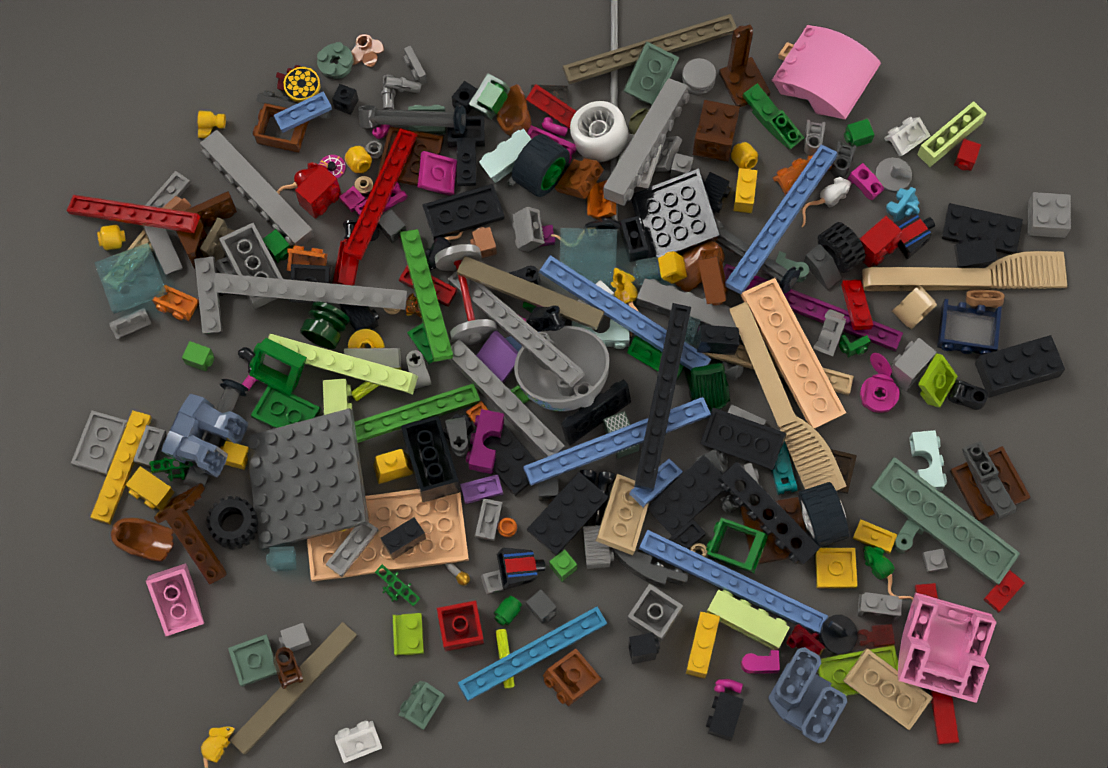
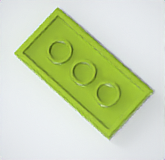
[817,645,898,696]

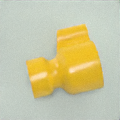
[198,111,226,138]

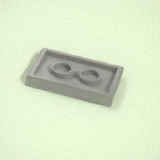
[71,410,128,475]

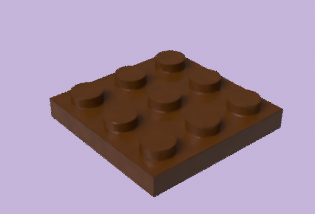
[377,126,444,186]
[950,446,1031,522]
[740,497,806,564]

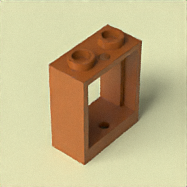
[253,103,309,153]
[698,248,728,306]

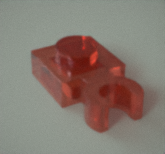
[858,624,895,647]

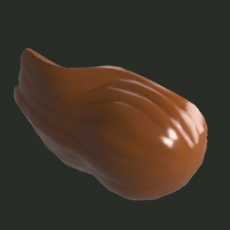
[496,84,531,137]
[675,241,725,292]
[111,517,174,561]

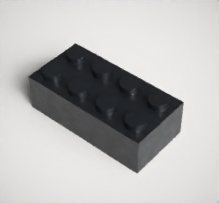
[975,335,1065,398]
[401,416,460,503]

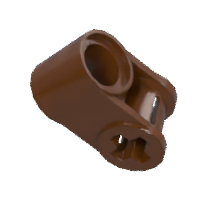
[273,647,303,689]

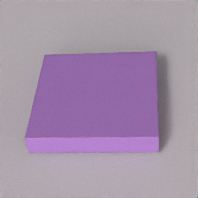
[476,331,518,383]

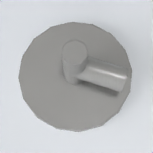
[875,157,912,192]

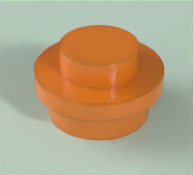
[498,518,517,537]

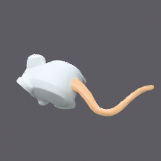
[801,177,851,227]

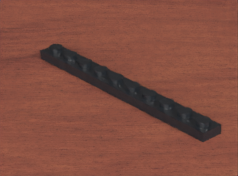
[634,303,691,491]

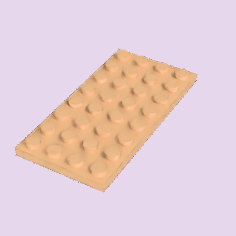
[307,489,469,582]

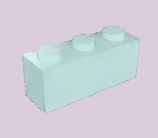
[479,128,531,183]

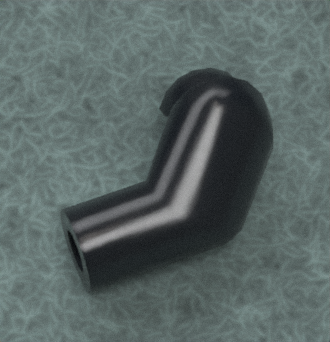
[238,347,255,373]

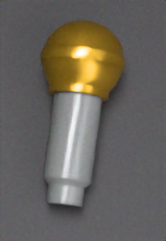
[445,563,470,586]

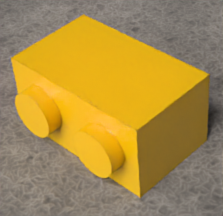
[733,168,758,213]
[126,466,175,511]

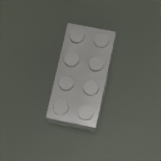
[219,223,283,310]

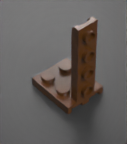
[719,24,771,107]
[154,483,227,585]

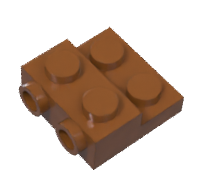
[555,158,604,199]
[543,649,601,707]

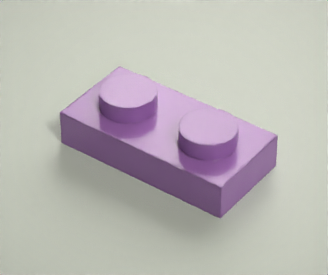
[460,474,503,504]

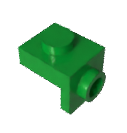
[839,334,871,358]

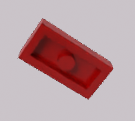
[983,570,1025,613]

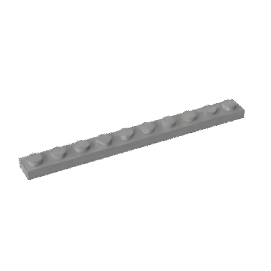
[448,271,585,388]
[214,273,407,310]

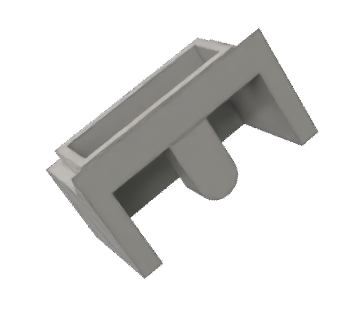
[813,309,846,356]
[857,592,902,621]

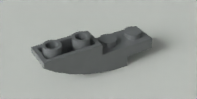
[962,441,1017,519]
[613,548,688,588]

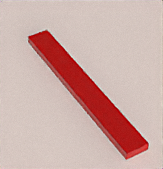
[343,128,417,260]
[67,195,200,233]
[915,583,959,745]

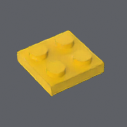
[815,548,857,588]

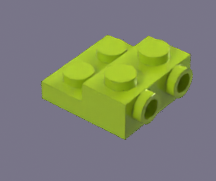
[918,353,958,407]

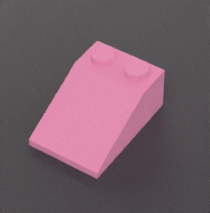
[146,563,204,636]

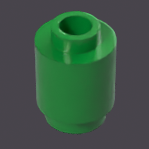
[493,595,522,626]

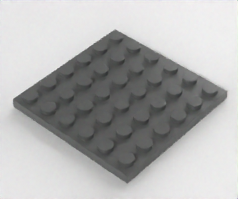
[245,408,369,550]

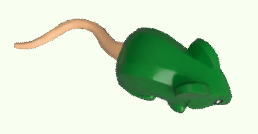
[863,546,914,600]

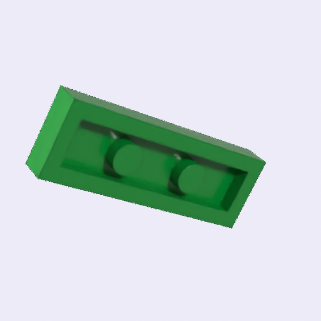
[627,335,685,381]

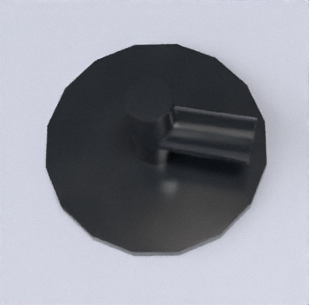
[820,615,858,654]

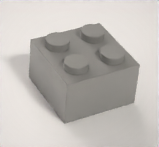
[1028,192,1071,238]
[890,338,937,391]
[627,584,683,643]

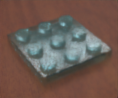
[560,228,617,286]
[94,243,167,314]

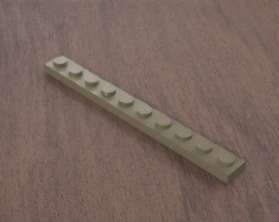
[563,14,737,84]

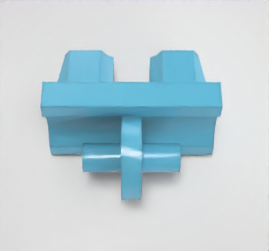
[886,187,920,222]

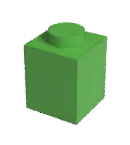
[182,341,214,371]
[549,550,577,582]

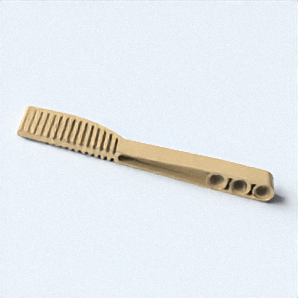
[862,251,1067,291]
[729,302,847,491]

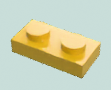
[852,519,897,554]

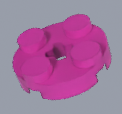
[860,374,900,413]

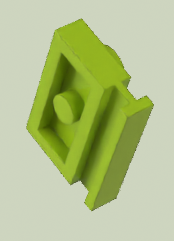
[393,613,424,656]

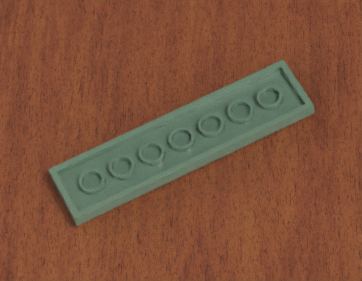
[870,457,1020,585]

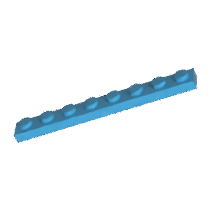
[458,606,607,702]

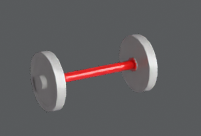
[434,244,498,345]

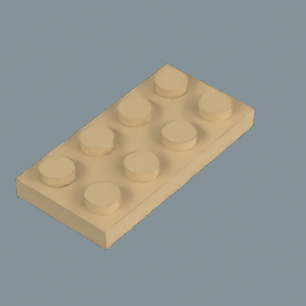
[596,474,649,555]
[843,648,933,730]

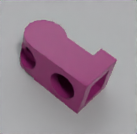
[847,163,884,200]
[741,650,780,674]

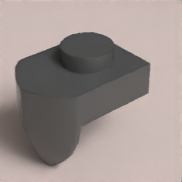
[721,361,744,381]

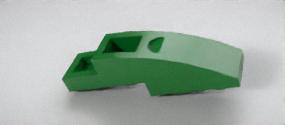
[742,83,804,149]

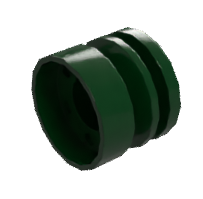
[300,301,350,349]

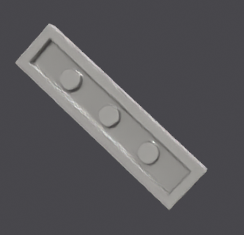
[194,256,223,334]

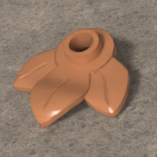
[351,34,384,67]

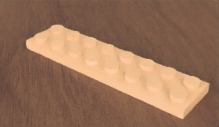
[740,278,846,429]

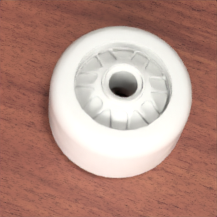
[570,101,629,162]

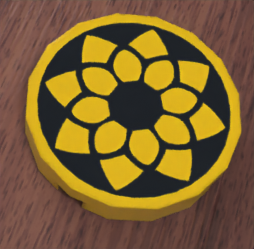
[283,67,321,103]

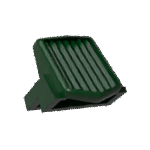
[685,363,730,413]

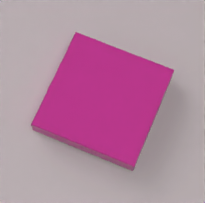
[418,151,457,196]

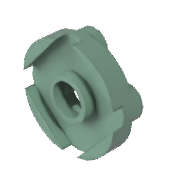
[317,42,354,79]

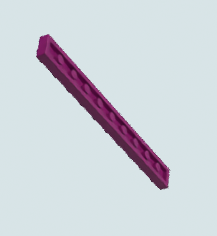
[724,264,903,352]

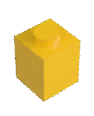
[658,251,687,284]
[220,441,249,470]

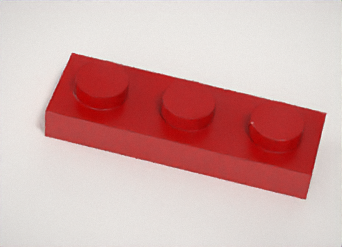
[526,84,577,129]
[399,265,458,307]
[841,280,873,330]

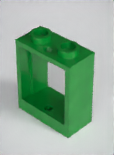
[249,338,307,395]
[706,517,768,574]

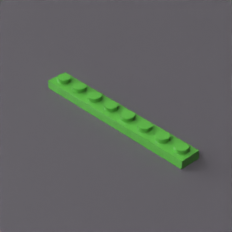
[400,229,453,362]
[355,384,480,443]

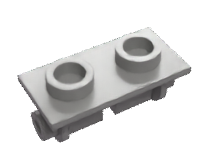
[109,308,152,339]

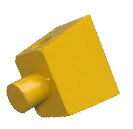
[373,449,414,484]

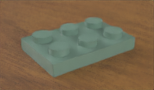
[623,42,679,106]

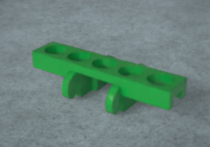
[149,457,193,482]
[375,564,421,606]

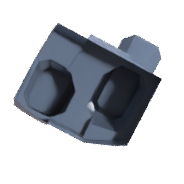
[162,394,248,478]
[768,647,847,743]

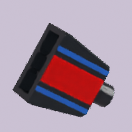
[894,214,935,259]
[497,548,546,590]

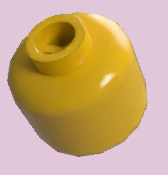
[731,142,758,169]
[344,146,372,173]
[97,225,126,250]

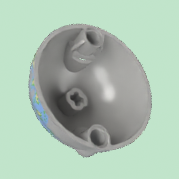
[514,326,609,411]

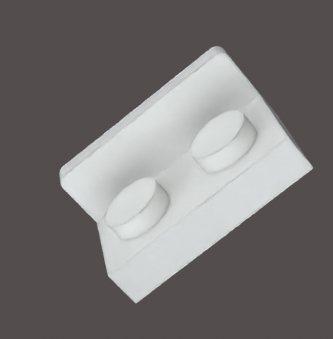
[884,117,930,156]
[335,721,382,763]

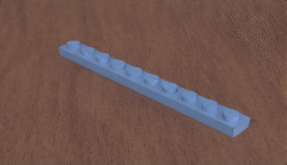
[725,145,837,294]
[539,255,711,370]
[523,397,711,486]
[639,530,828,635]

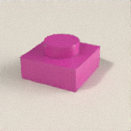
[339,186,366,212]

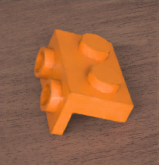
[773,158,810,196]
[587,180,616,220]
[287,245,328,271]
[152,285,199,321]

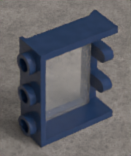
[937,299,1002,355]

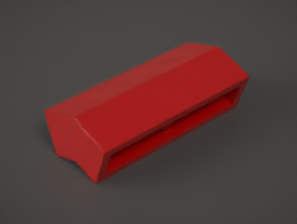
[332,239,359,286]

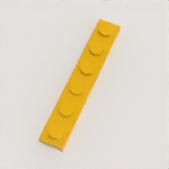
[91,410,152,524]

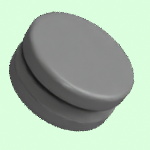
[682,58,716,95]

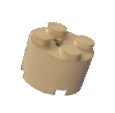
[892,285,937,329]

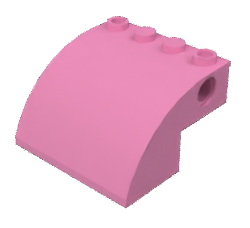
[772,25,881,119]
[898,592,997,703]

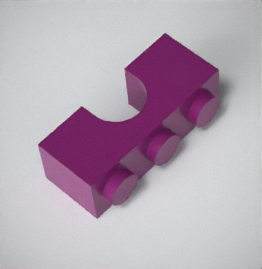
[466,409,505,474]

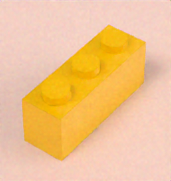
[686,612,720,679]

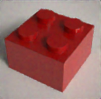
[295,165,341,219]
[860,216,902,268]
[437,600,484,652]

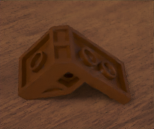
[692,100,740,162]
[176,191,237,269]

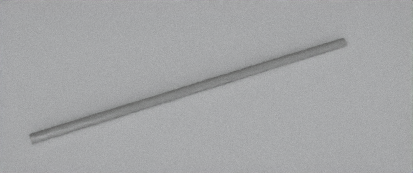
[610,0,618,222]

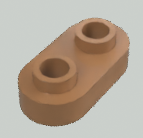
[966,290,1005,308]

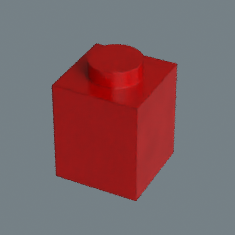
[954,139,981,171]

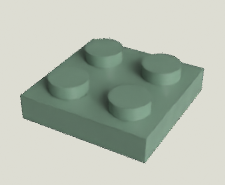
[228,634,277,687]

